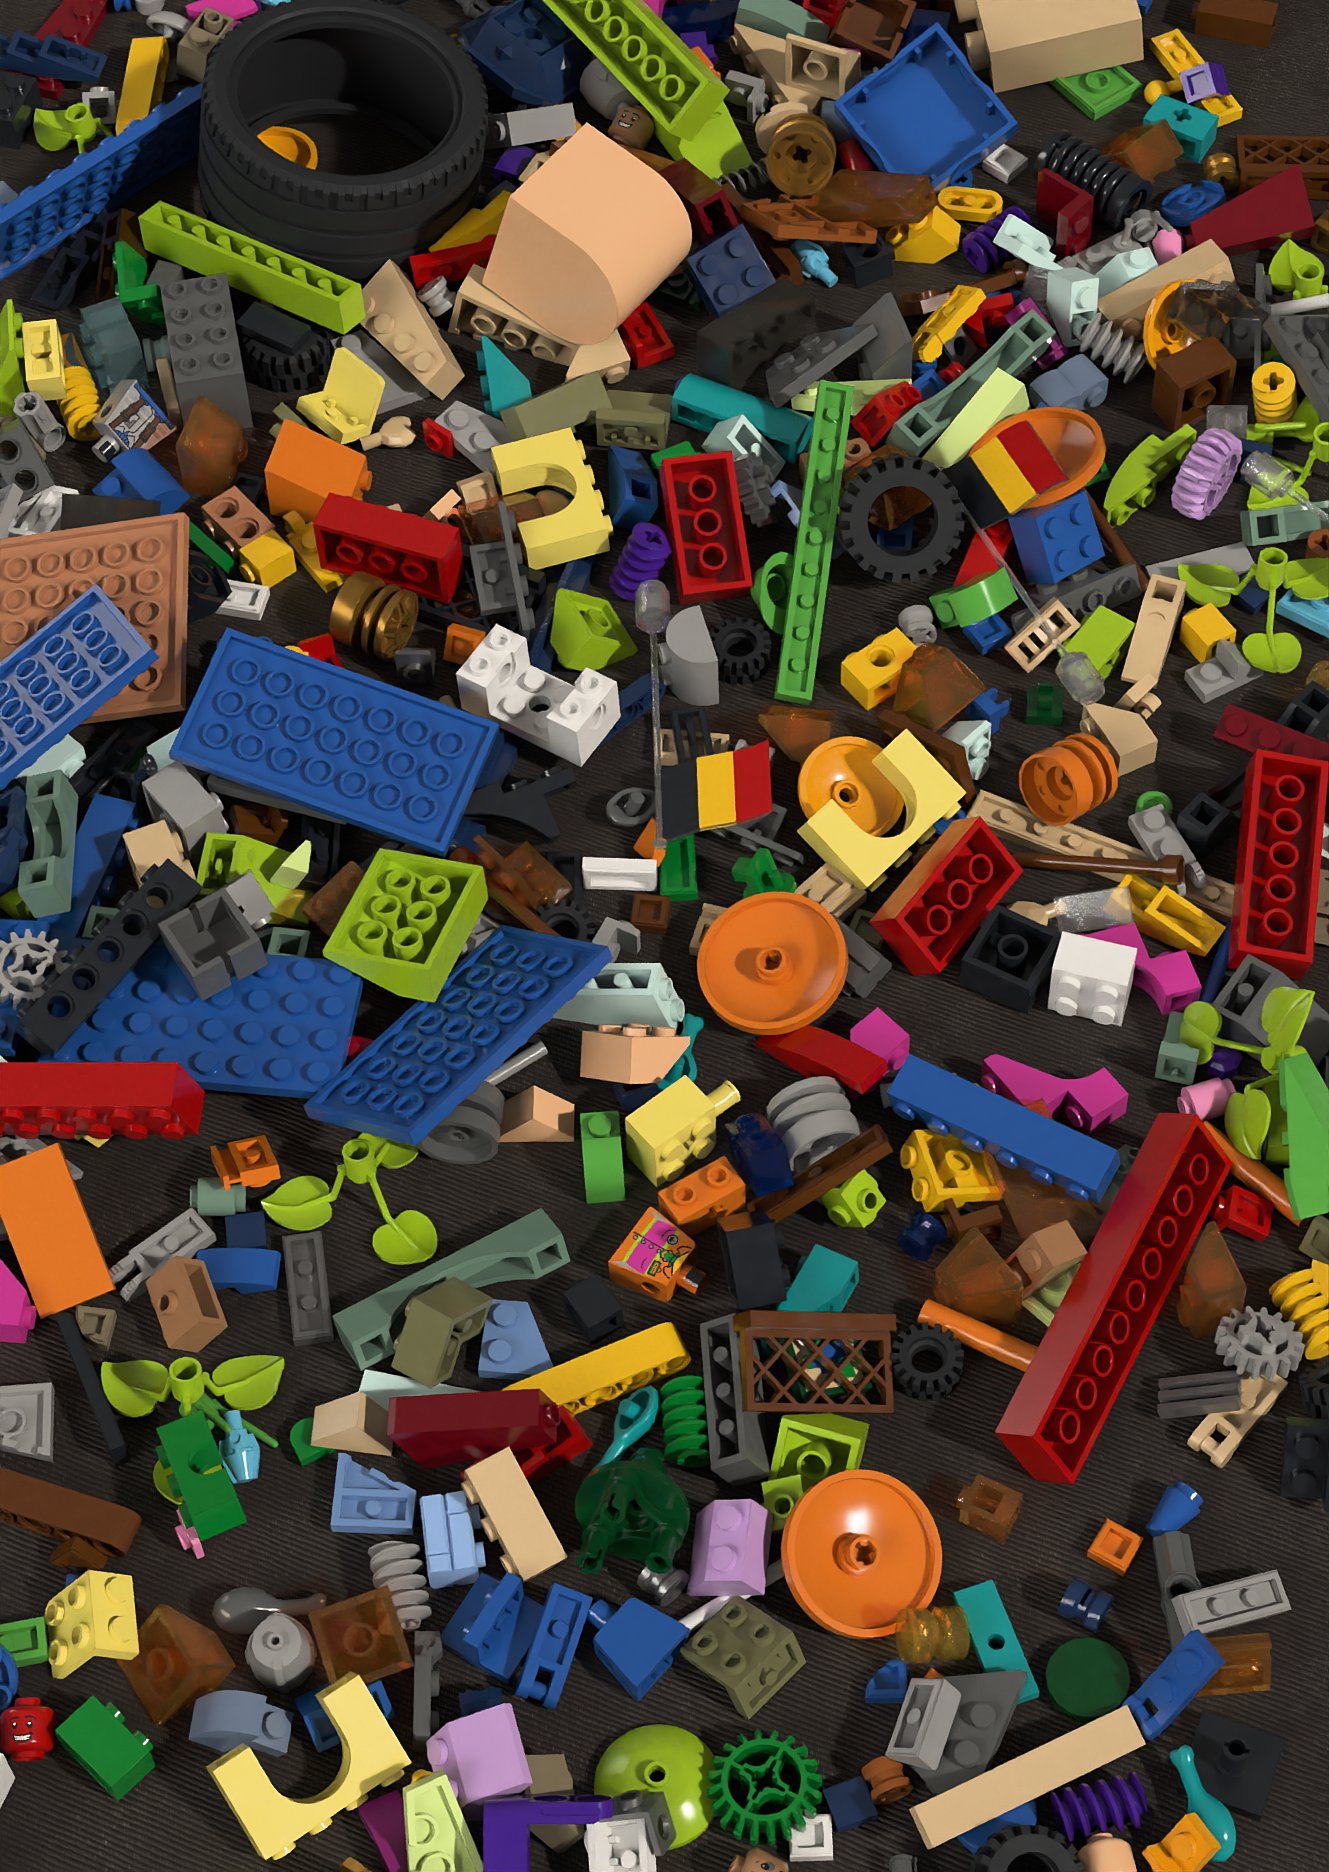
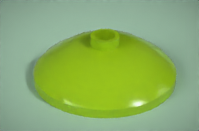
[594,1724,716,1850]

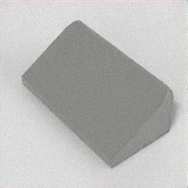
[885,1678,961,1770]

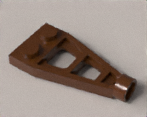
[896,258,1028,317]

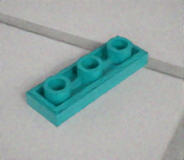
[953,1579,1040,1705]

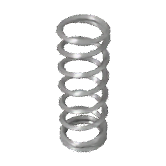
[712,157,772,193]

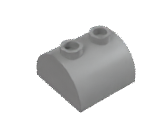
[658,605,719,706]

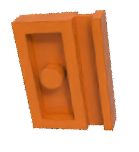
[210,1135,281,1191]

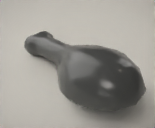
[606,787,662,827]
[212,1587,328,1635]

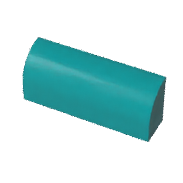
[671,373,813,464]

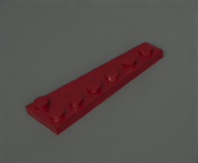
[5,0,114,101]

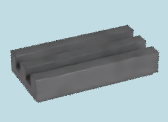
[1157,1370,1241,1419]

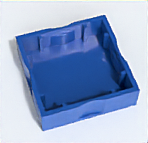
[834,22,1018,213]

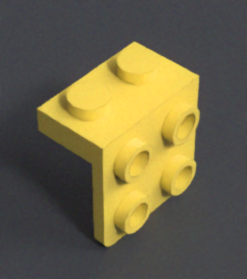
[296,347,385,444]
[45,1570,139,1679]

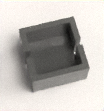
[158,887,268,1001]

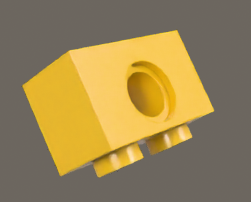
[841,627,924,711]

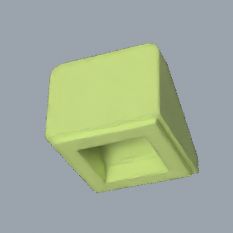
[270,840,312,890]

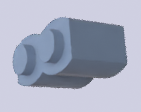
[1028,354,1109,411]

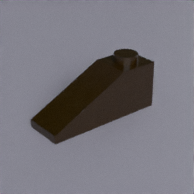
[94,208,151,310]

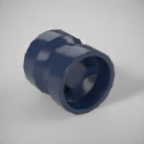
[1057,1576,1114,1633]

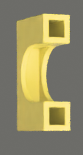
[491,427,614,570]
[797,728,966,893]
[206,1672,412,1860]

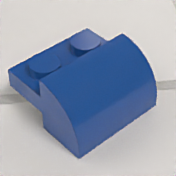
[92,448,191,522]

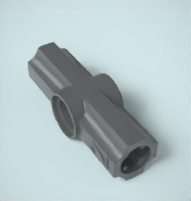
[1152,1531,1208,1651]

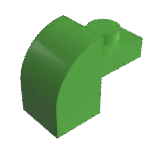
[929,567,1018,629]
[580,1110,626,1204]

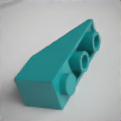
[476,336,532,421]
[759,1244,859,1359]

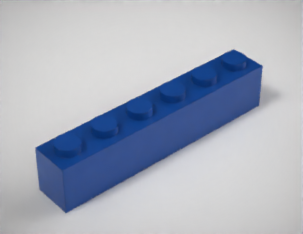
[37,793,144,982]
[887,1054,1121,1204]

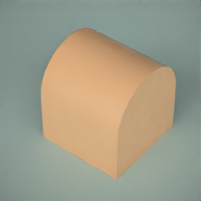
[482,123,692,345]

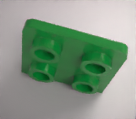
[112,240,166,324]

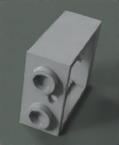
[484,103,577,150]

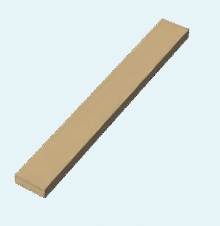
[966,790,1235,923]

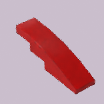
[755,1025,888,1094]

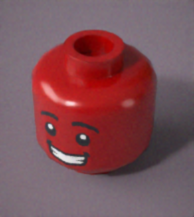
[0,1697,56,1761]

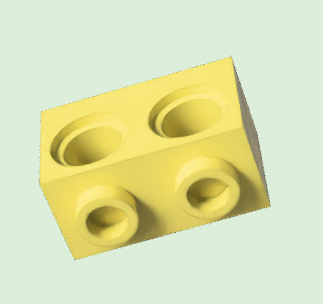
[22,319,67,401]

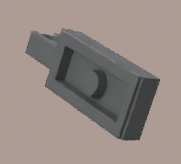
[412,1631,443,1752]

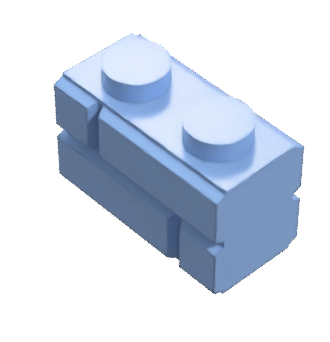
[419,1491,486,1589]

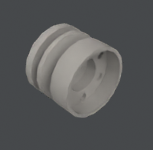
[767,1076,862,1175]

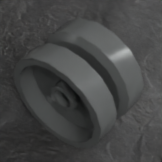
[416,1081,505,1165]

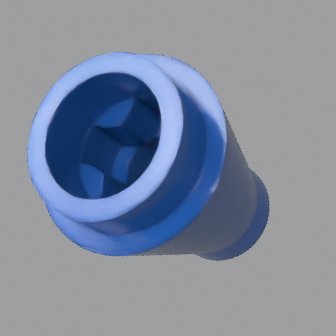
[1145,1480,1203,1538]

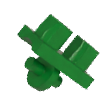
[731,848,797,899]

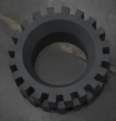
[837,453,965,583]

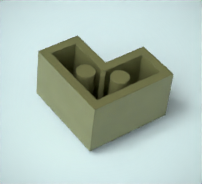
[391,1277,493,1389]

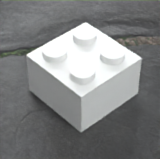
[1047,931,1137,1026]

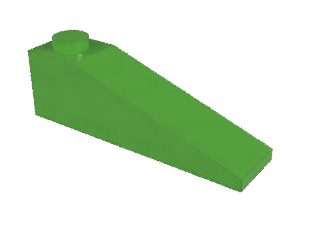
[1278,1052,1329,1221]

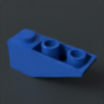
[608,445,658,530]

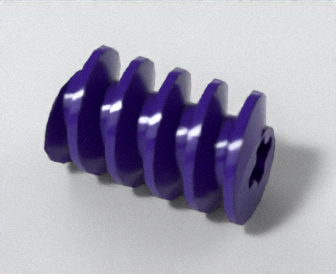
[962,206,1033,273]
[608,522,672,601]
[1050,1771,1147,1844]

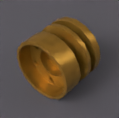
[766,112,837,197]
[329,571,419,661]

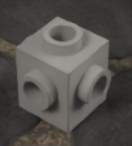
[77,87,120,135]

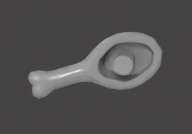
[146,11,193,43]

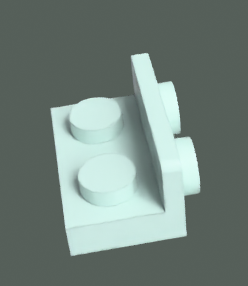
[993,214,1064,275]

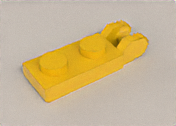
[912,285,986,363]

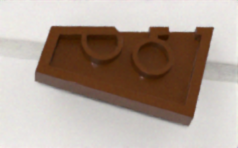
[877,709,977,808]

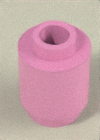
[1177,1077,1236,1122]

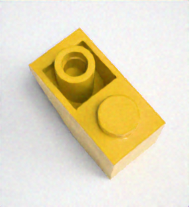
[885,204,961,264]

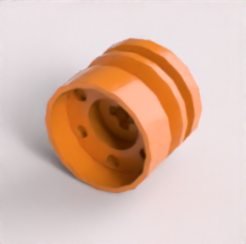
[1019,732,1118,826]

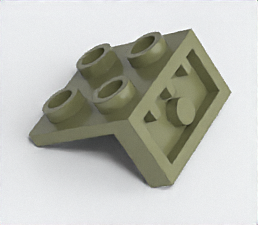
[596,390,672,451]
[680,1596,806,1720]

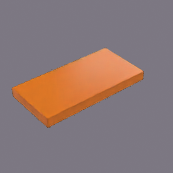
[0,1143,116,1319]

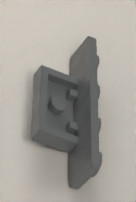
[1223,263,1272,372]
[469,500,535,641]
[1011,563,1142,647]
[708,803,807,867]

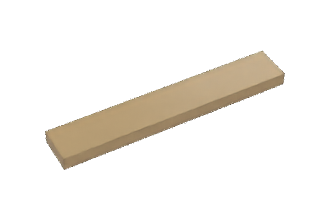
[909,1705,1146,1850]

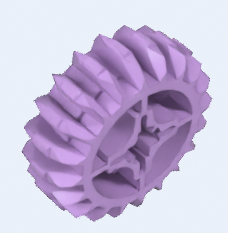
[1171,427,1242,521]

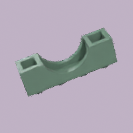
[1239,500,1329,546]
[18,769,78,918]

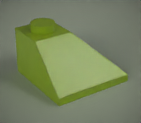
[550,588,638,671]
[768,1413,870,1485]

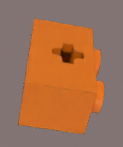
[658,1155,746,1238]

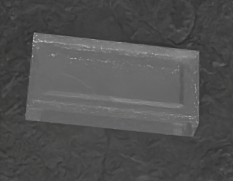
[1053,885,1135,933]

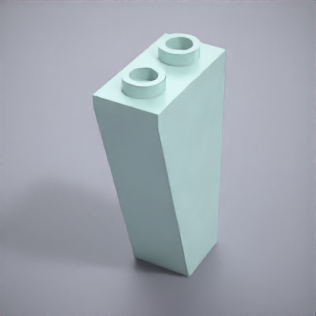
[552,963,685,1035]

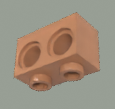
[201,486,277,564]

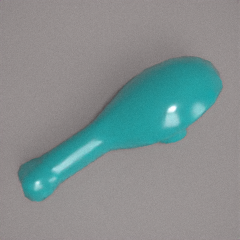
[657,1013,705,1092]
[591,1385,660,1471]
[1169,1745,1236,1862]

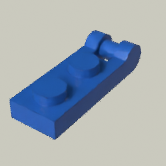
[513,1583,593,1710]
[1120,1629,1226,1741]

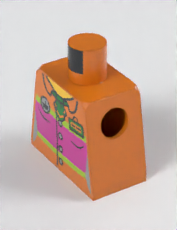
[608,1206,709,1302]

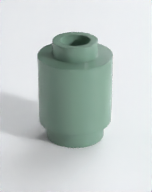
[190,1177,246,1216]

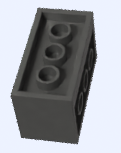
[160,273,253,438]

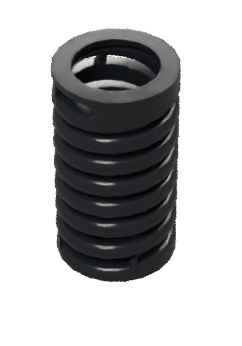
[1033,129,1153,233]

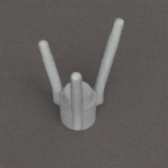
[1120,209,1173,258]

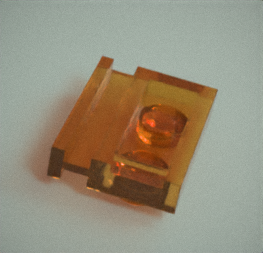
[1195,1632,1272,1697]

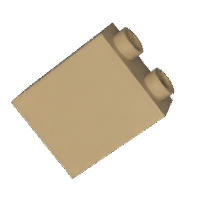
[954,0,1144,93]

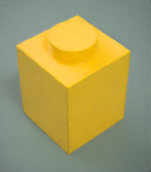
[239,529,297,588]
[1179,602,1237,663]

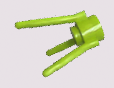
[1245,421,1312,476]

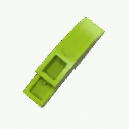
[1103,424,1197,528]

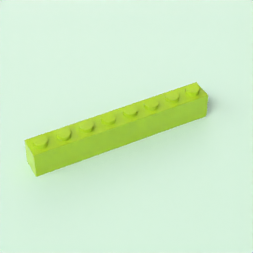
[138,200,366,335]

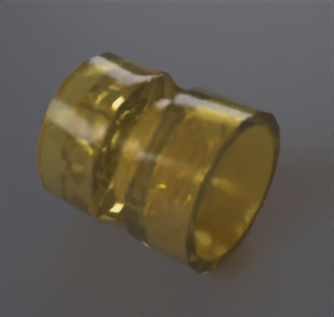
[895,1606,970,1664]

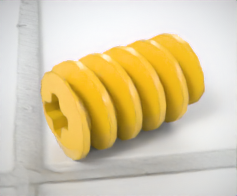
[1251,362,1298,424]
[56,366,103,441]
[1269,1269,1329,1360]

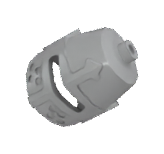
[579,58,640,120]
[244,1612,317,1694]

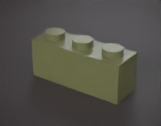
[499,370,613,442]

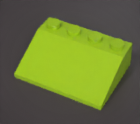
[323,848,489,1003]

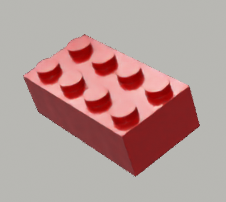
[659,450,753,605]
[312,492,465,604]
[869,816,1024,976]

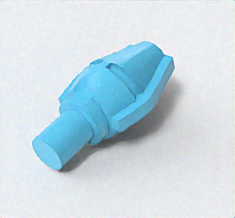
[789,239,838,287]
[219,1410,260,1484]

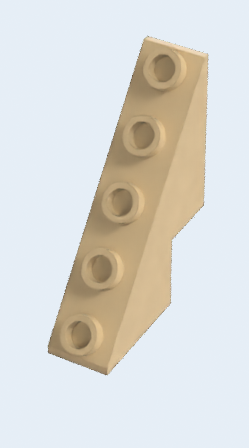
[729,23,832,118]

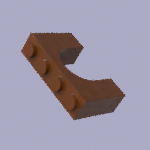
[1191,0,1279,48]

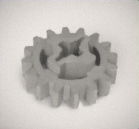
[0,929,70,1010]
[1214,1306,1305,1381]

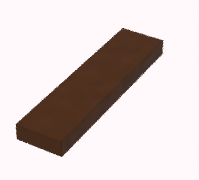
[747,1124,893,1223]

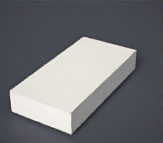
[582,857,658,891]

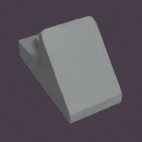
[1184,639,1264,704]

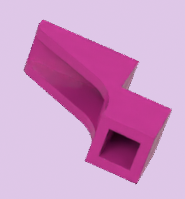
[1077,922,1202,1016]
[981,1054,1129,1137]

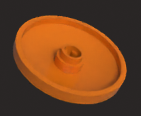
[968,407,1106,509]
[697,892,849,1035]
[781,1469,942,1639]

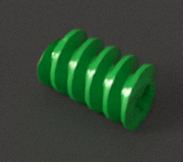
[660,1375,711,1468]

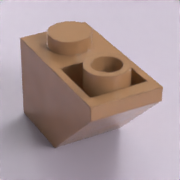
[996,1220,1088,1304]

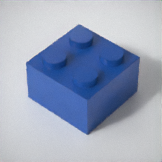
[1008,490,1105,584]

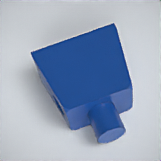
[586,1597,690,1702]

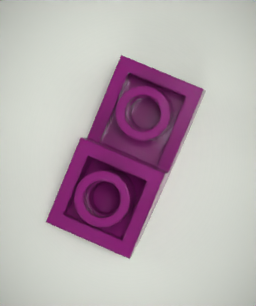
[358,1790,408,1872]

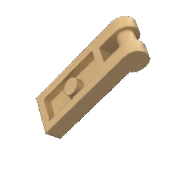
[1187,1371,1288,1469]

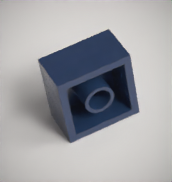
[680,224,776,317]

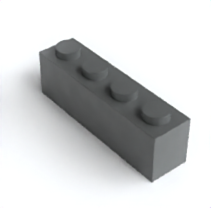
[700,1313,770,1487]

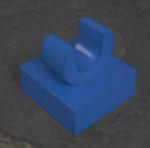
[965,686,1010,735]

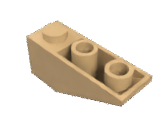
[1121,573,1187,689]

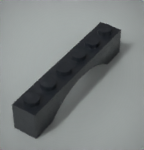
[1176,680,1329,860]

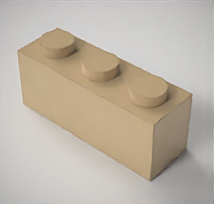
[461,1447,568,1584]

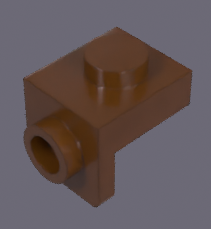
[229,803,290,844]
[939,1198,1003,1250]

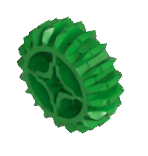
[707,1728,822,1847]

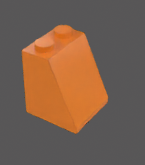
[264,419,372,522]

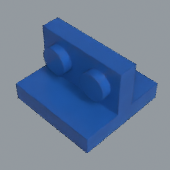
[440,1571,544,1686]

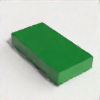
[659,834,698,902]

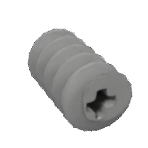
[1077,312,1148,384]
[368,1541,432,1635]

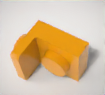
[1142,1812,1222,1872]

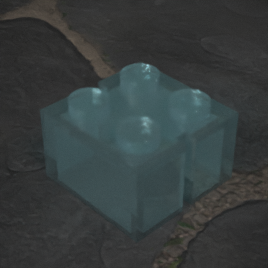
[78,297,150,396]

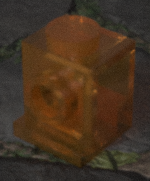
[956,1474,1023,1545]

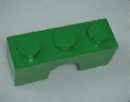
[155,1410,247,1541]

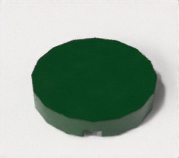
[1045,1637,1130,1723]

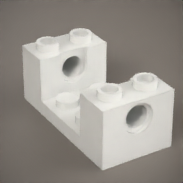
[456,624,621,767]

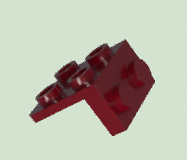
[1036,168,1094,262]

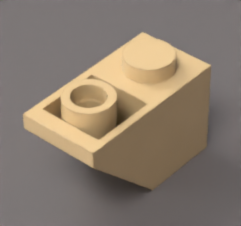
[565,329,631,384]
[1080,702,1158,777]

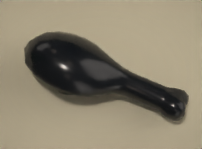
[110,754,158,809]

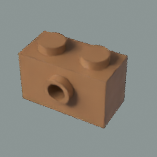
[145,1255,228,1353]

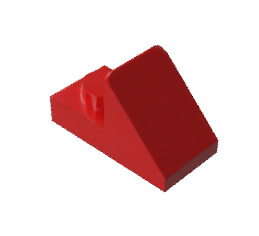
[962,292,1015,350]

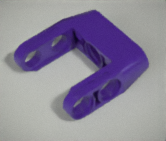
[483,1794,614,1872]

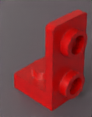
[850,381,924,447]

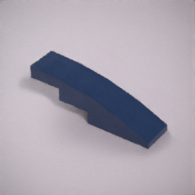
[0,30,108,82]

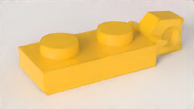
[282,510,350,593]

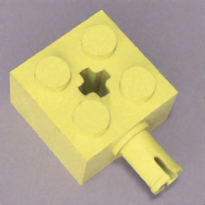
[625,1075,741,1187]

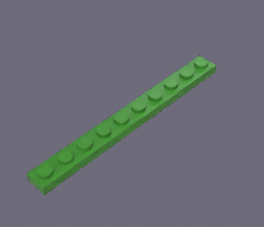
[774,380,854,706]

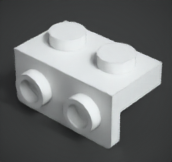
[584,1818,657,1872]

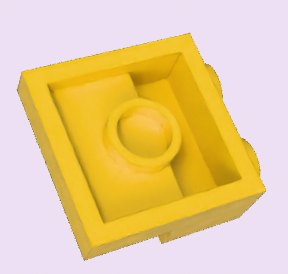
[900,1129,1006,1212]

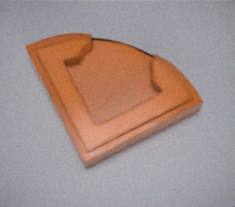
[633,817,666,867]

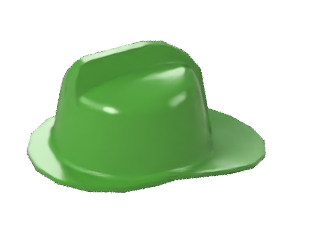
[750,552,794,635]

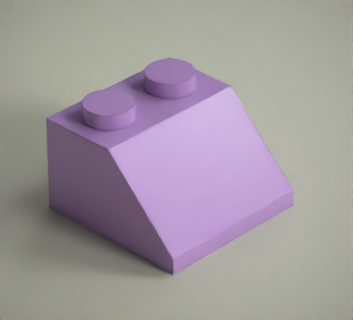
[687,1499,774,1596]
[426,1703,533,1821]

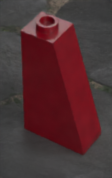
[657,157,738,243]
[1184,164,1315,257]
[387,1388,561,1469]

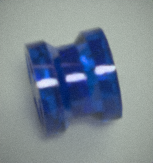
[897,1212,947,1261]

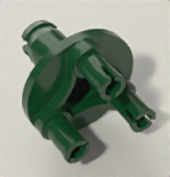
[575,1447,690,1574]

